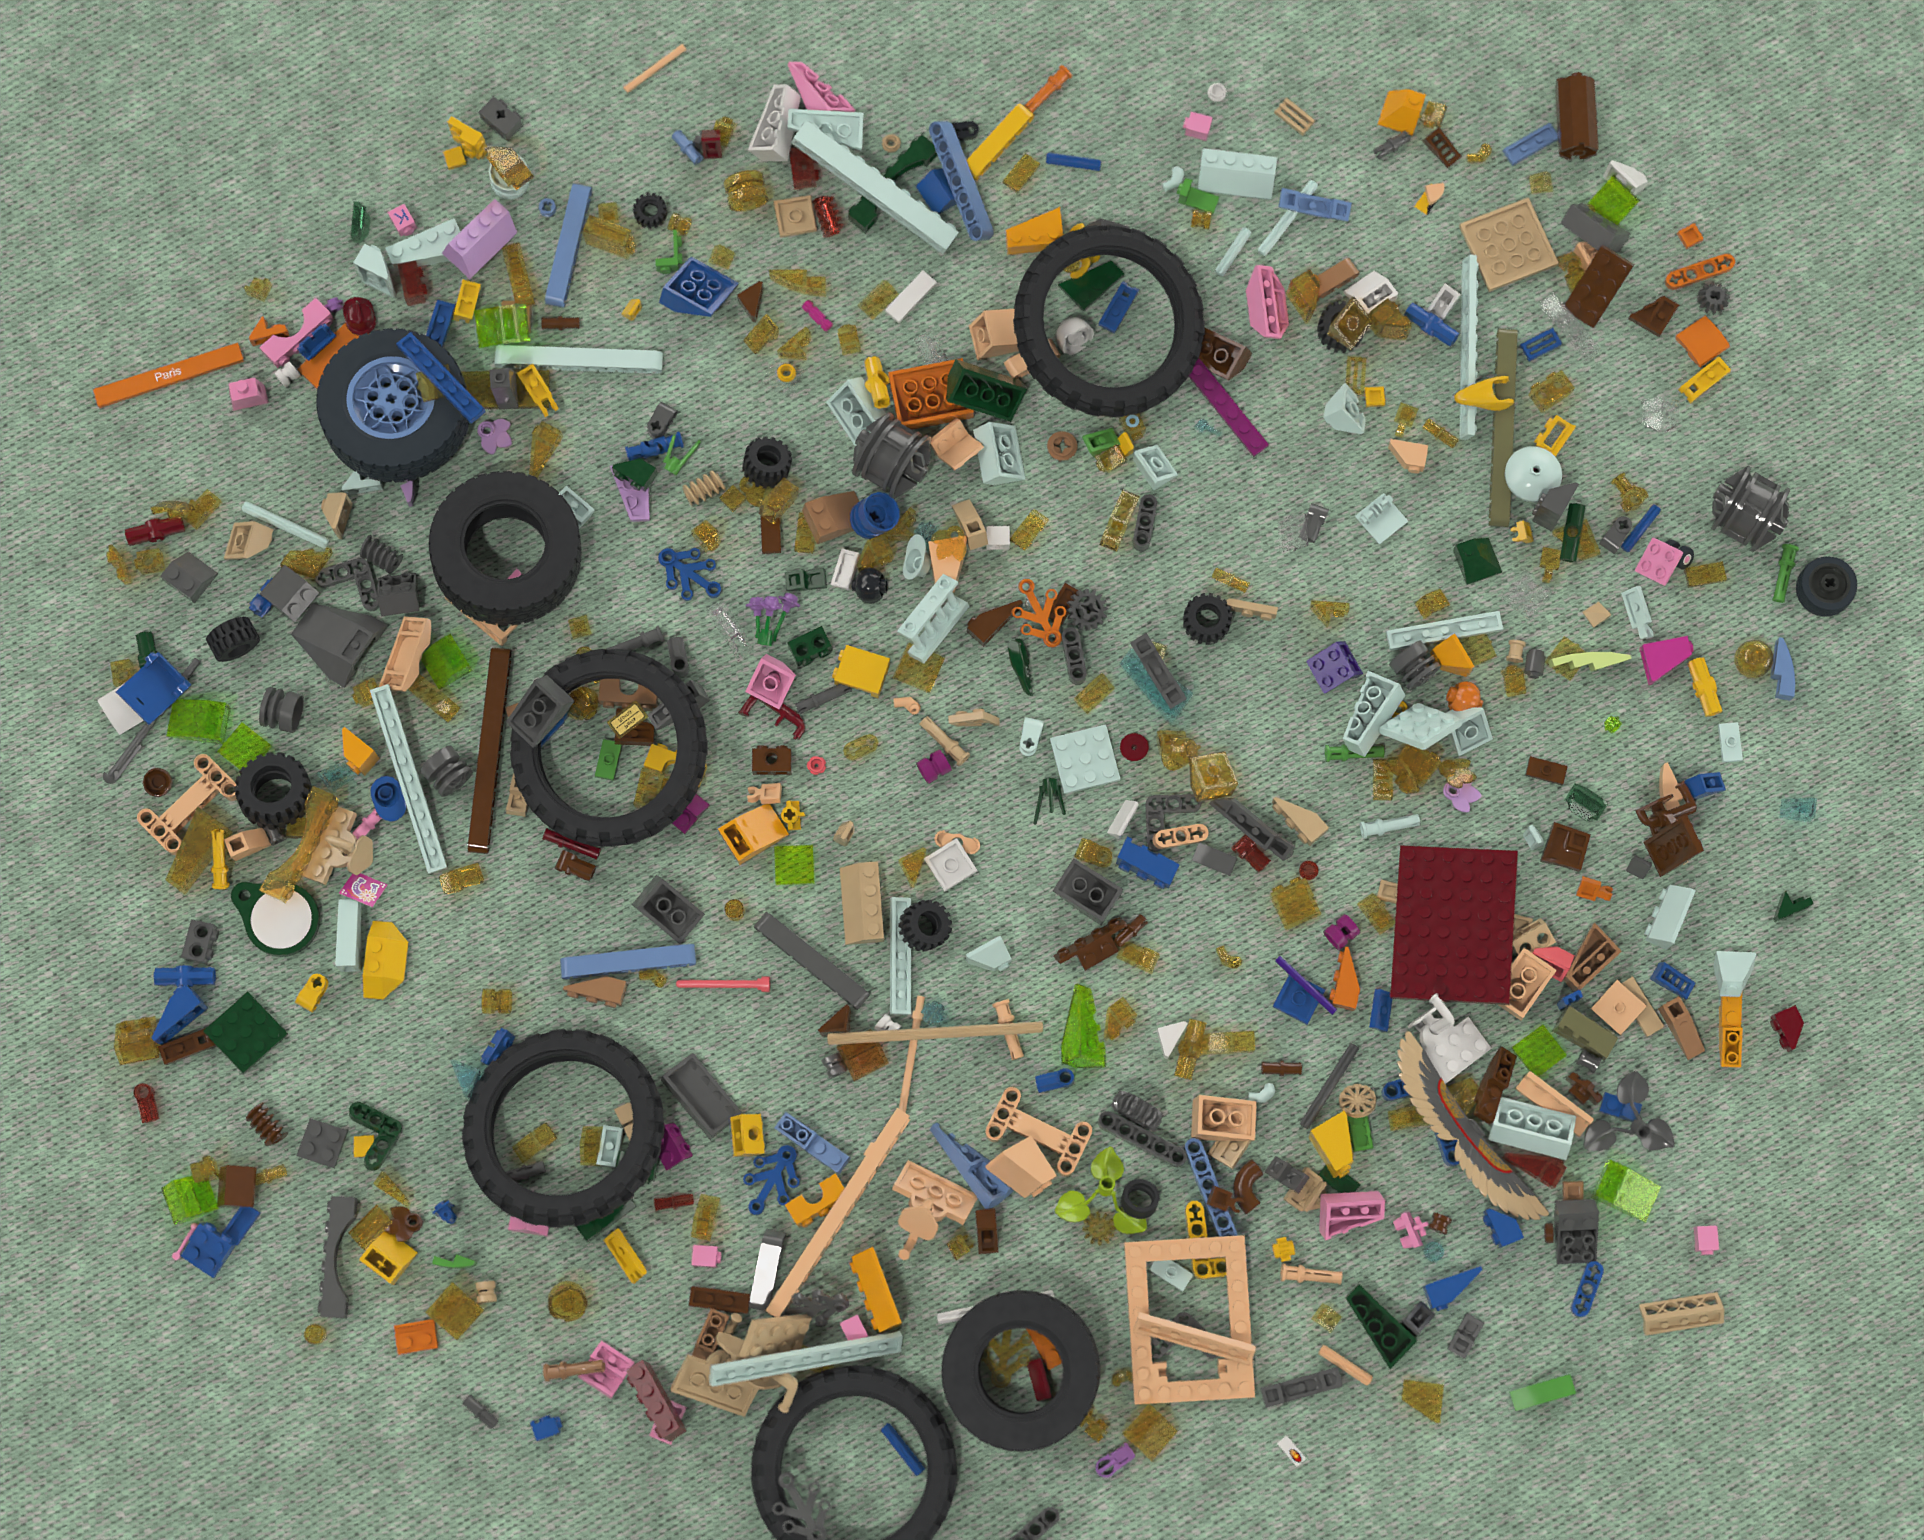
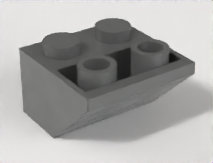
[377,572,420,617]

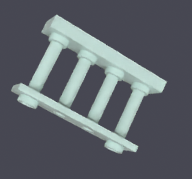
[897,574,970,663]

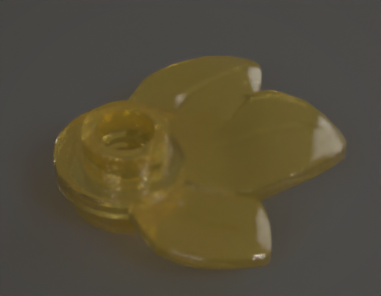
[739,476,776,507]
[931,526,967,562]
[1439,758,1477,788]

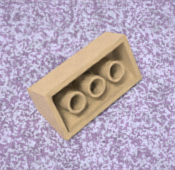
[840,861,884,945]

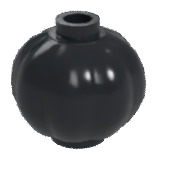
[851,568,888,604]

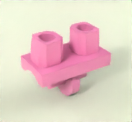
[1393,1212,1429,1248]

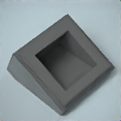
[1626,856,1652,879]

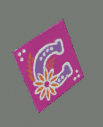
[339,873,388,907]

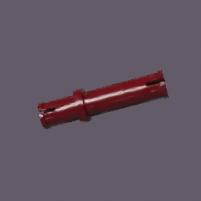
[542,828,601,860]

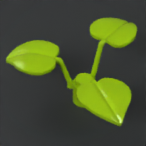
[1054,1146,1147,1235]

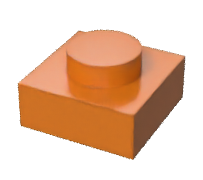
[1677,223,1704,249]

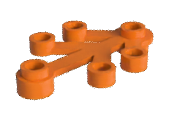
[1011,579,1066,647]

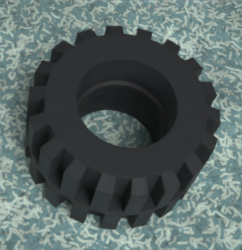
[1317,301,1367,353]
[742,436,792,489]
[1183,593,1232,645]
[206,617,260,662]
[898,900,952,952]

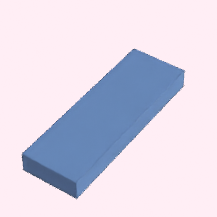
[1502,123,1558,166]

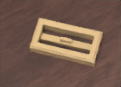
[1274,98,1315,136]

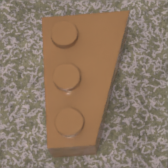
[1563,923,1622,992]

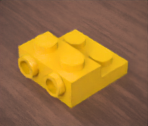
[447,116,488,160]

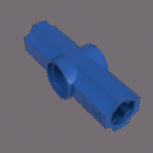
[1403,302,1460,347]
[154,965,216,987]

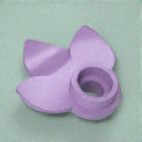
[477,419,512,455]
[1443,775,1482,812]

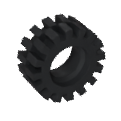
[633,192,668,229]

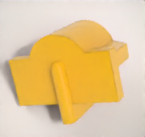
[781,801,805,831]

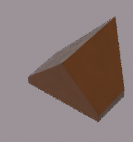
[818,1004,851,1037]

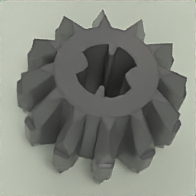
[1697,282,1730,315]

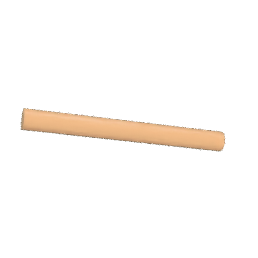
[623,44,686,93]

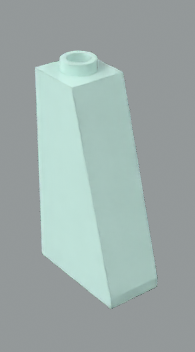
[335,897,361,972]

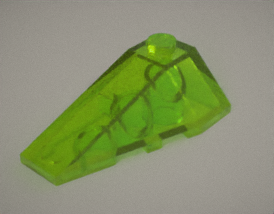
[1061,983,1106,1068]

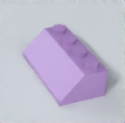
[442,199,517,279]

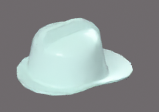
[903,534,931,580]

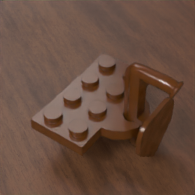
[1635,780,1704,877]

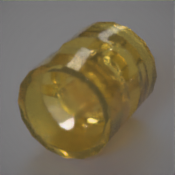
[481,988,512,1014]

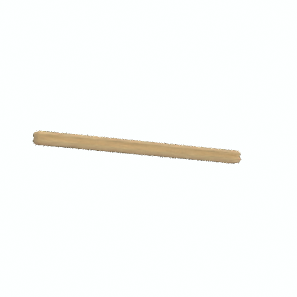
[827,1022,1043,1045]

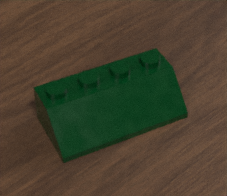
[946,359,1027,422]

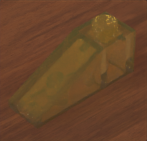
[529,421,563,478]

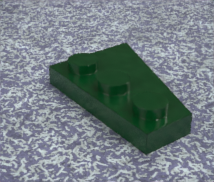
[1058,260,1125,312]

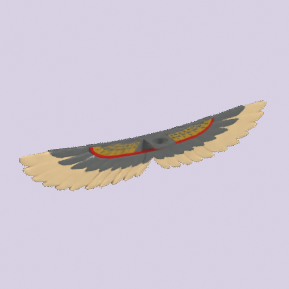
[1397,1031,1549,1220]

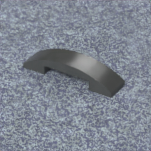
[1130,633,1187,709]
[1260,1367,1343,1408]

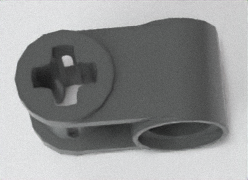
[647,402,678,439]
[1599,516,1632,554]

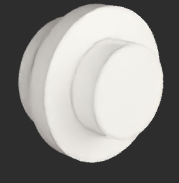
[1208,83,1226,102]

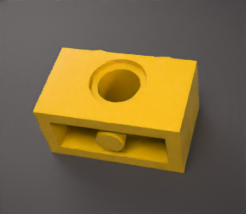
[730,1114,765,1157]

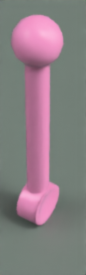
[172,1223,198,1260]

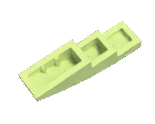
[1548,652,1631,671]

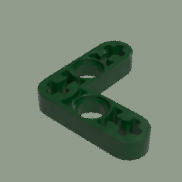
[349,1102,402,1171]

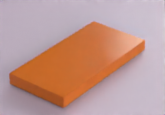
[297,322,360,389]

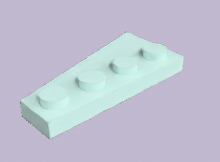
[788,109,863,151]

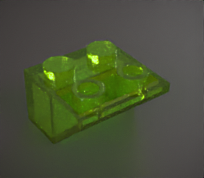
[421,633,472,690]
[161,1172,219,1225]

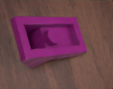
[671,794,710,834]

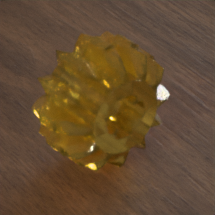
[1082,1211,1116,1246]

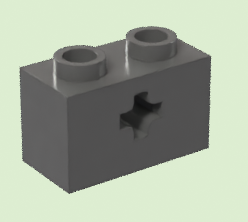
[478,96,523,142]

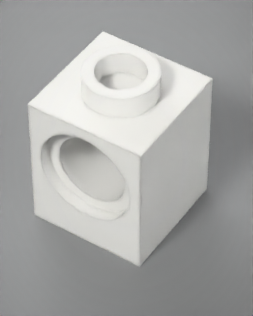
[986,526,1010,550]

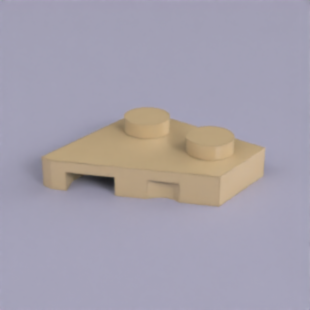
[949,709,1000,727]

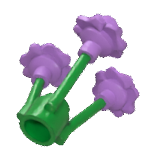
[746,592,800,646]

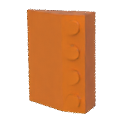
[888,358,974,430]

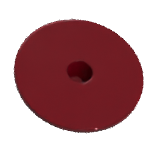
[1120,733,1149,761]

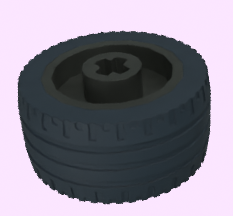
[1796,556,1858,617]

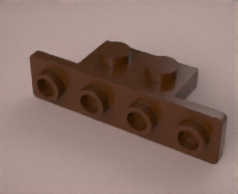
[1053,917,1127,971]

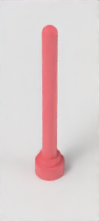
[676,976,770,992]

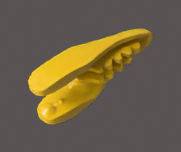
[1454,376,1514,411]

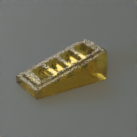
[374,1171,411,1207]

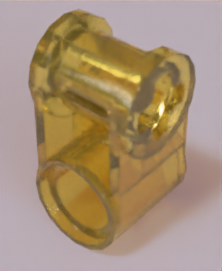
[1074,838,1113,868]

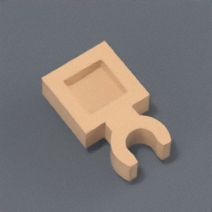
[747,783,782,804]

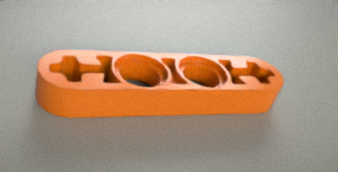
[1665,254,1735,290]

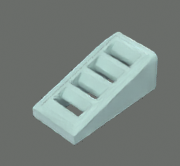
[1523,825,1545,851]

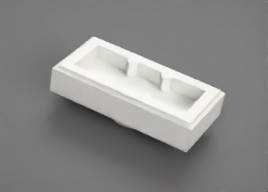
[830,549,861,590]

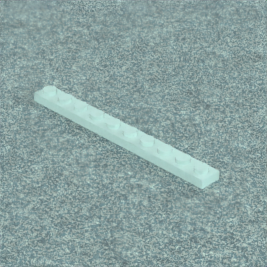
[1460,255,1479,440]
[370,684,448,874]
[709,1331,903,1387]

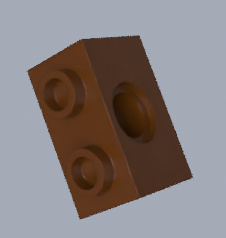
[752,745,792,775]

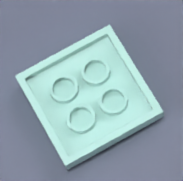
[1379,703,1462,750]
[1050,724,1120,794]

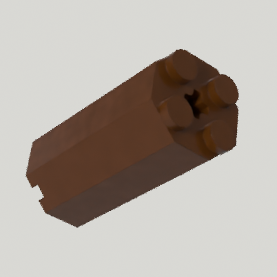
[1555,72,1598,160]

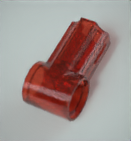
[1231,834,1271,873]
[133,1083,160,1124]

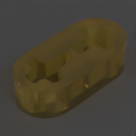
[843,734,878,761]

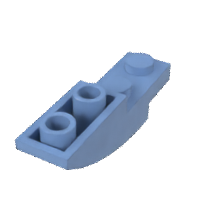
[774,1112,851,1174]

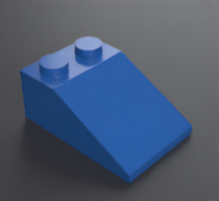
[152,985,208,1045]

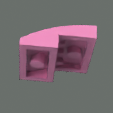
[578,1341,635,1399]

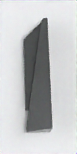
[1209,798,1295,861]

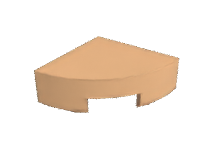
[1425,183,1444,205]

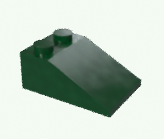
[576,1199,636,1243]

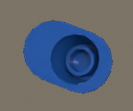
[370,776,407,822]

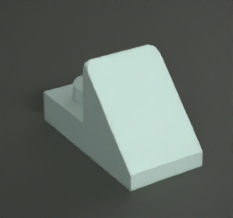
[342,471,383,495]

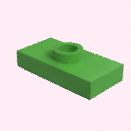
[595,739,622,781]
[1347,1110,1373,1152]

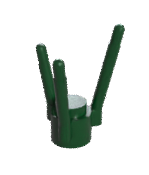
[1033,778,1066,825]

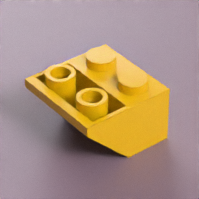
[359,1231,418,1285]

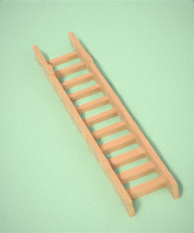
[765,1108,910,1317]

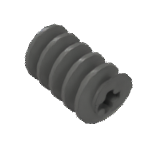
[360,535,403,574]

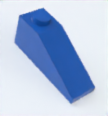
[1423,1266,1482,1311]

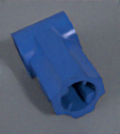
[1035,1068,1075,1093]

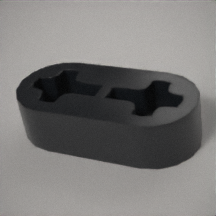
[952,121,979,141]

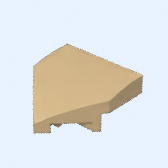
[1283,1167,1326,1212]

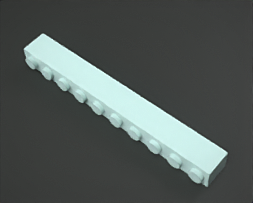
[791,120,959,254]

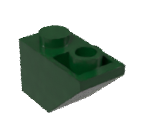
[612,458,658,492]

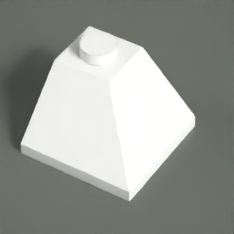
[1603,160,1648,202]

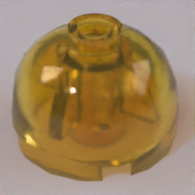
[1734,639,1774,679]
[547,1281,588,1322]

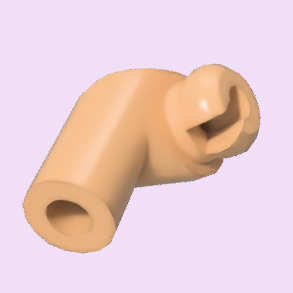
[893,697,920,715]

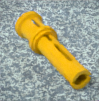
[211,829,230,889]

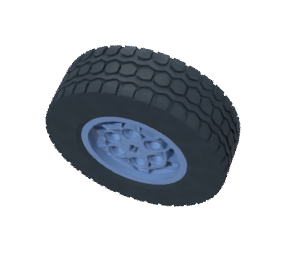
[316,328,469,483]

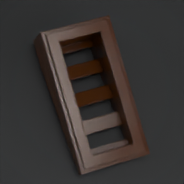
[1422,127,1462,168]

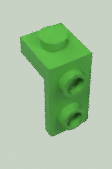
[1176,178,1219,214]
[655,230,683,274]

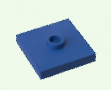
[1272,975,1325,1025]

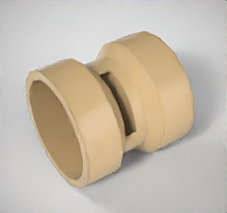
[475,1281,497,1303]

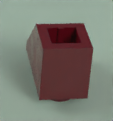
[1770,1005,1804,1052]

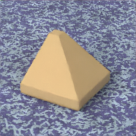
[1583,602,1611,628]

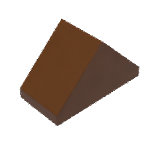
[737,281,764,322]

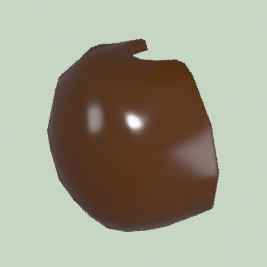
[143,768,173,797]

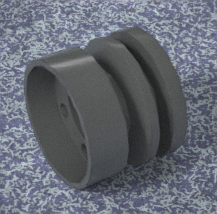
[1389,640,1441,691]
[259,687,304,733]
[420,746,473,797]

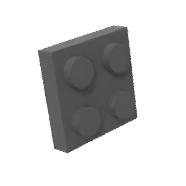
[296,1118,348,1169]

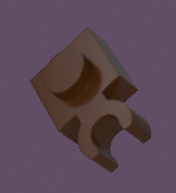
[1206,1185,1244,1213]

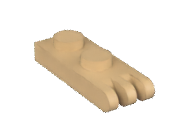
[1226,598,1278,621]

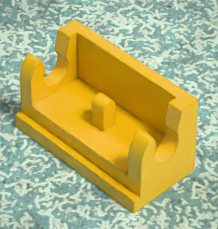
[453,279,481,323]

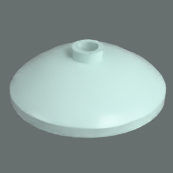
[1505,446,1562,502]

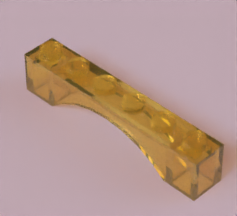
[260,786,339,904]

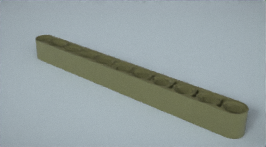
[1488,328,1518,527]

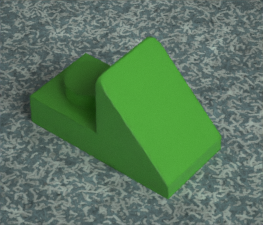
[1082,428,1120,458]

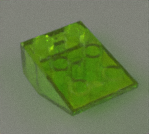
[474,304,530,348]
[166,699,231,745]
[1591,1159,1661,1223]

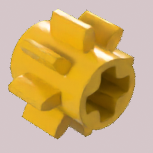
[1272,1237,1295,1262]

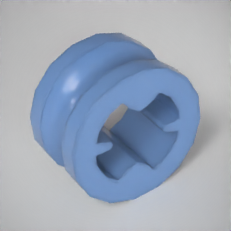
[539,198,556,217]

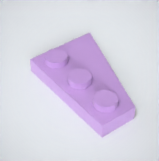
[610,466,650,522]

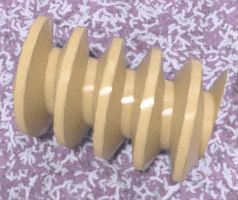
[683,470,726,508]

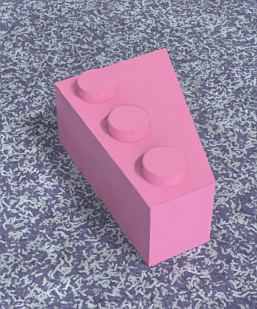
[1319,1191,1385,1240]

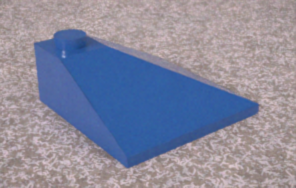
[659,257,739,317]

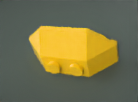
[363,921,409,1000]

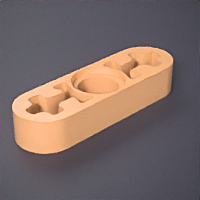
[1153,824,1208,849]

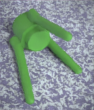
[663,435,701,476]

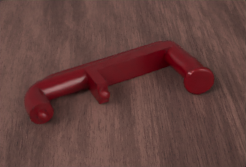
[738,695,805,740]

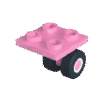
[1635,538,1694,586]

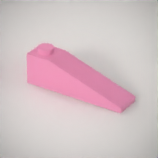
[787,62,856,112]

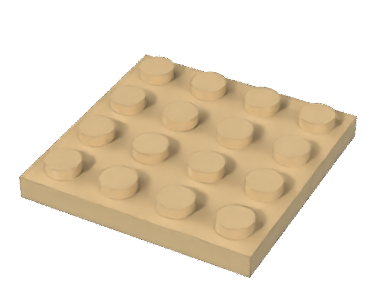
[1459,197,1559,292]

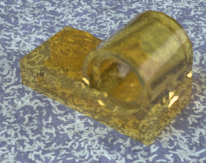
[1116,941,1160,974]

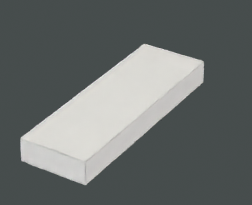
[885,270,937,323]

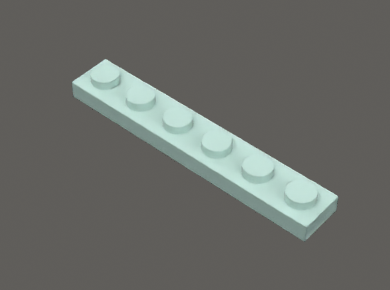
[1386,611,1503,651]
[890,897,911,1015]

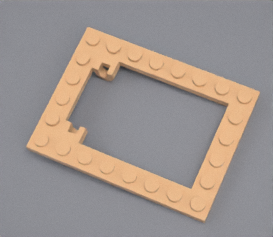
[1124,1235,1255,1405]

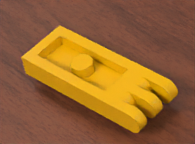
[604,1228,647,1283]

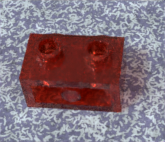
[398,260,428,306]

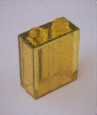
[583,215,636,259]

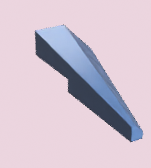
[930,1123,1014,1209]

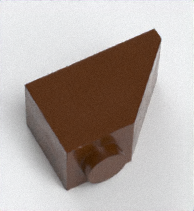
[975,1209,998,1254]

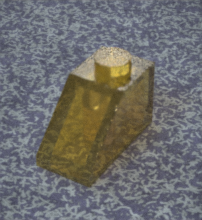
[691,1194,720,1241]

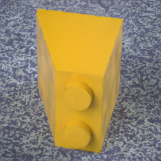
[1309,1110,1353,1178]

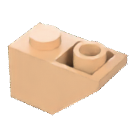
[224,828,271,861]

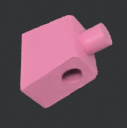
[229,378,268,411]

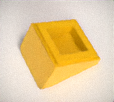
[621,299,642,321]
[1115,432,1134,459]
[354,1135,374,1157]

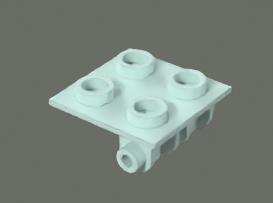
[1355,493,1408,545]

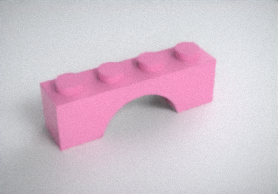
[259,298,334,368]

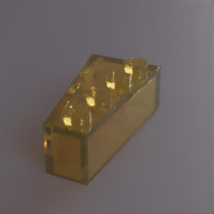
[165,807,233,895]

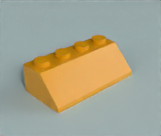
[849,1247,902,1333]

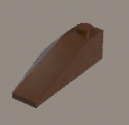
[1199,328,1253,381]

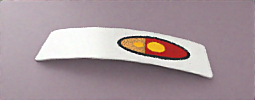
[1277,1435,1306,1467]

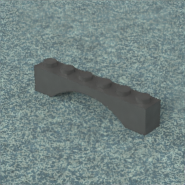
[318,1196,358,1319]

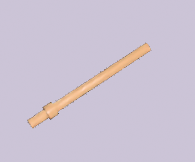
[899,996,925,1113]

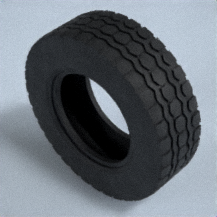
[428,471,582,626]
[941,1290,1100,1452]

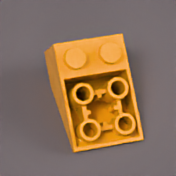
[718,804,789,865]

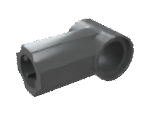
[1299,503,1329,543]
[667,637,690,677]

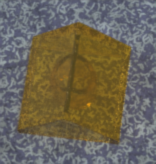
[1328,296,1374,350]

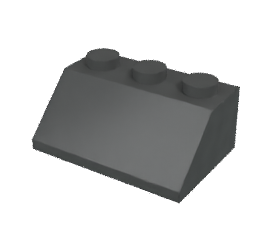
[1532,482,1579,532]

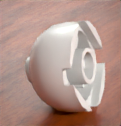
[1055,317,1094,355]

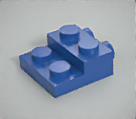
[181,1222,237,1278]

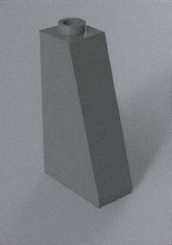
[490,368,518,410]

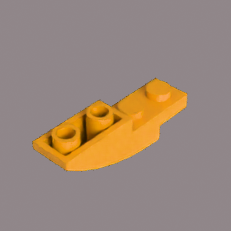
[1719,991,1743,1067]

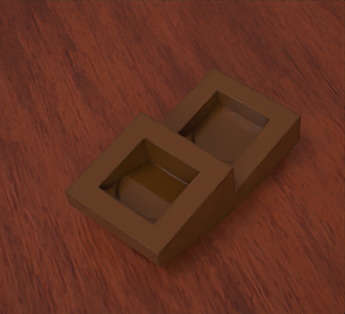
[760,514,781,554]

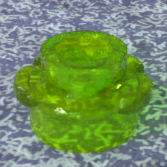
[1604,716,1622,734]

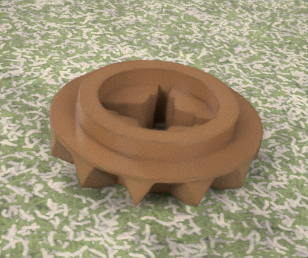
[1047,431,1077,461]

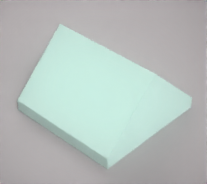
[1133,445,1178,491]

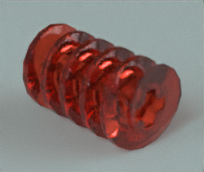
[812,196,845,238]

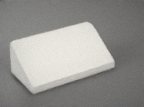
[1107,800,1139,839]

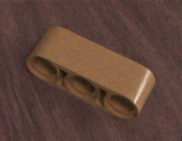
[1304,258,1360,302]

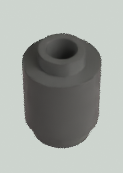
[1524,649,1546,679]

